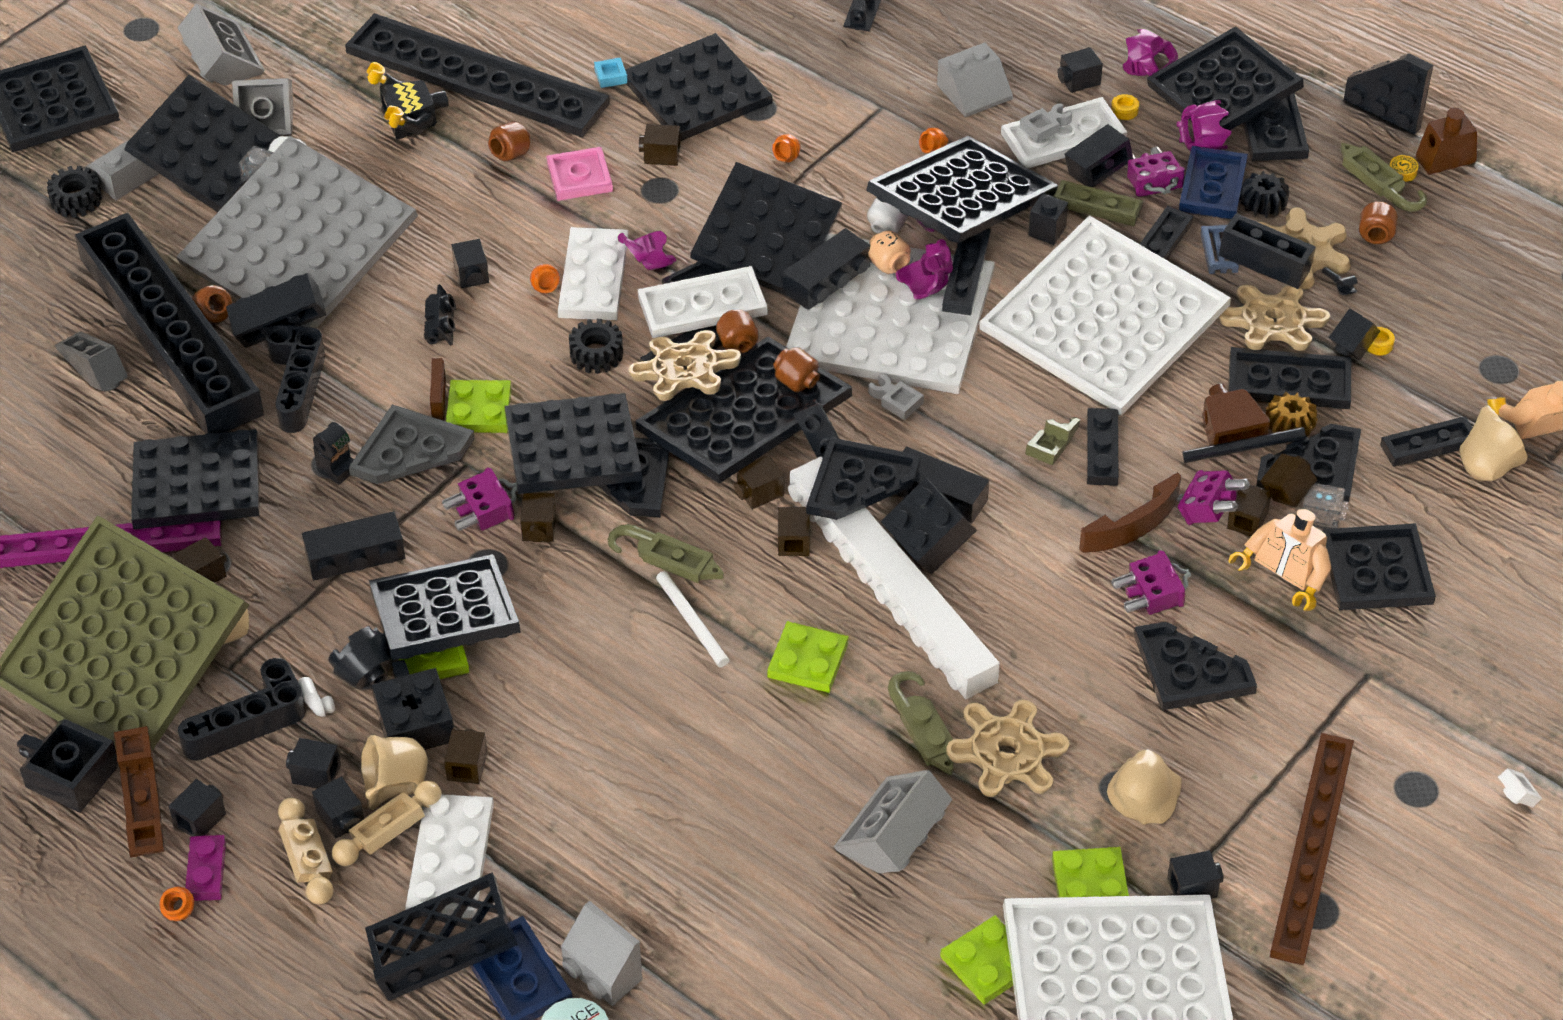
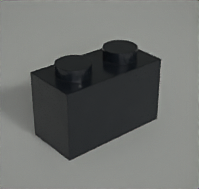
[1064,124,1133,188]

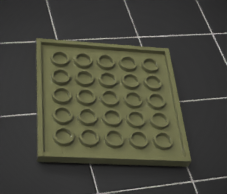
[0,515,249,751]

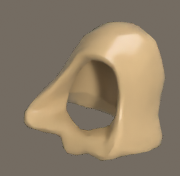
[1459,405,1527,481]
[361,735,428,810]
[1107,750,1182,825]

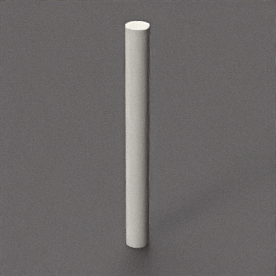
[656,571,729,667]

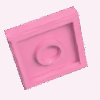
[546,147,613,201]

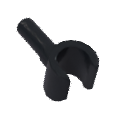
[1322,267,1358,295]

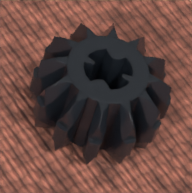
[1240,171,1290,219]

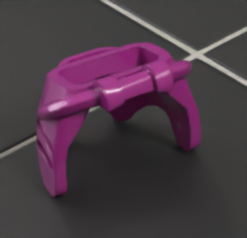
[1122,29,1178,76]
[1176,100,1232,151]
[617,231,677,271]
[896,239,953,299]

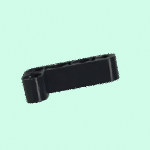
[266,325,325,433]
[178,658,306,761]

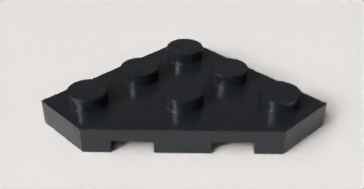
[1344,53,1434,134]
[1256,424,1361,505]
[806,437,921,520]
[598,438,671,518]
[1134,622,1257,711]

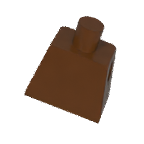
[1415,108,1477,175]
[1202,384,1270,446]

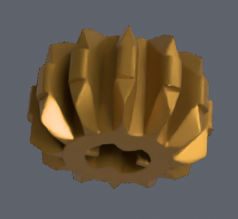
[1265,391,1318,437]

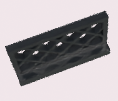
[365,872,518,1001]

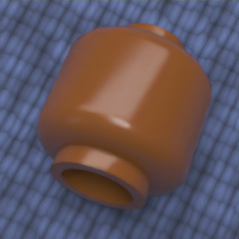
[488,121,530,162]
[1359,201,1398,244]
[192,285,233,325]
[716,310,759,353]
[773,347,820,392]

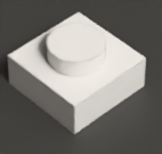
[1498,768,1542,807]

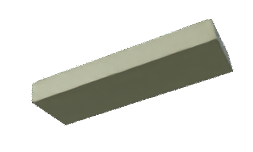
[1054,180,1143,226]

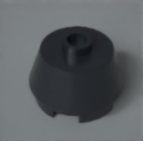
[328,626,395,689]

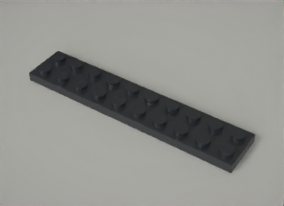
[345,13,610,137]

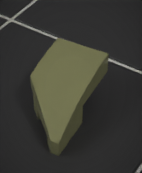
[1025,418,1080,465]

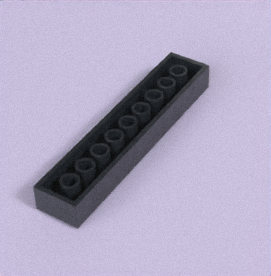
[75,212,264,434]

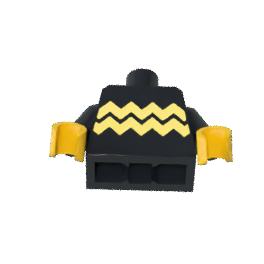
[367,62,449,140]

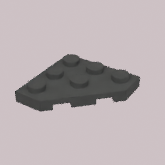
[349,404,475,484]

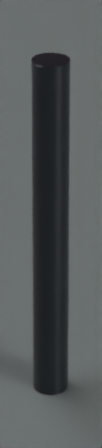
[1182,427,1306,463]

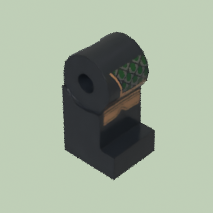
[313,422,354,485]

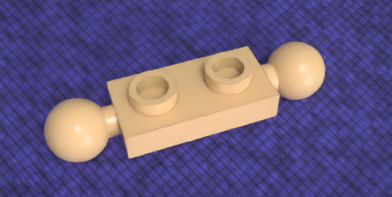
[332,781,441,866]
[278,797,334,904]

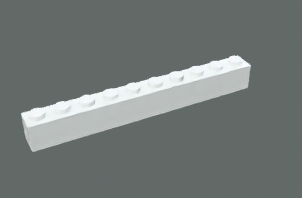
[788,456,1000,699]

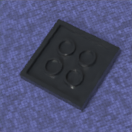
[1322,523,1436,610]

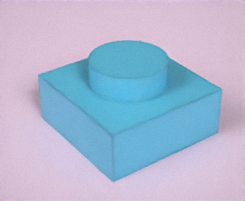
[594,57,627,88]

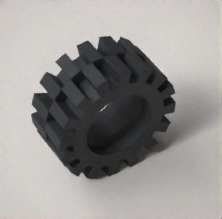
[47,166,102,218]
[569,318,623,374]

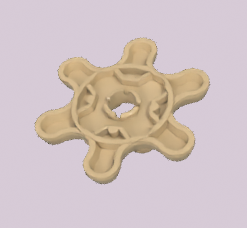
[1258,207,1351,289]
[1219,285,1330,351]
[628,330,741,401]
[946,700,1069,797]

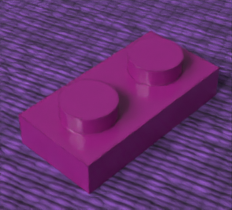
[185,835,226,901]

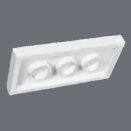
[1001,97,1127,168]
[558,227,628,320]
[638,266,767,338]
[406,794,493,918]

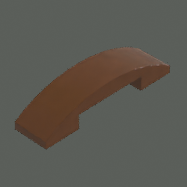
[1079,472,1181,553]
[114,726,165,858]

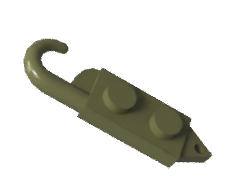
[1340,143,1427,212]
[607,524,724,583]
[888,671,954,775]

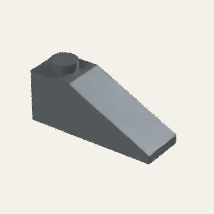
[55,331,128,391]

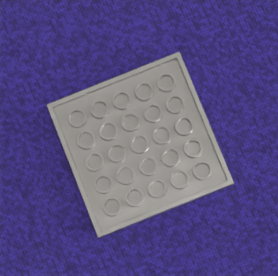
[177,136,418,328]

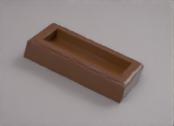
[430,358,446,421]

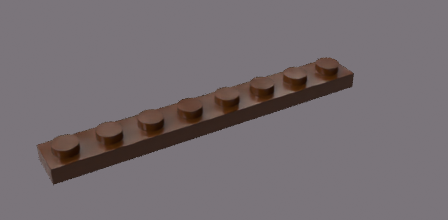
[1269,733,1354,966]

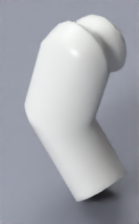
[298,677,335,717]

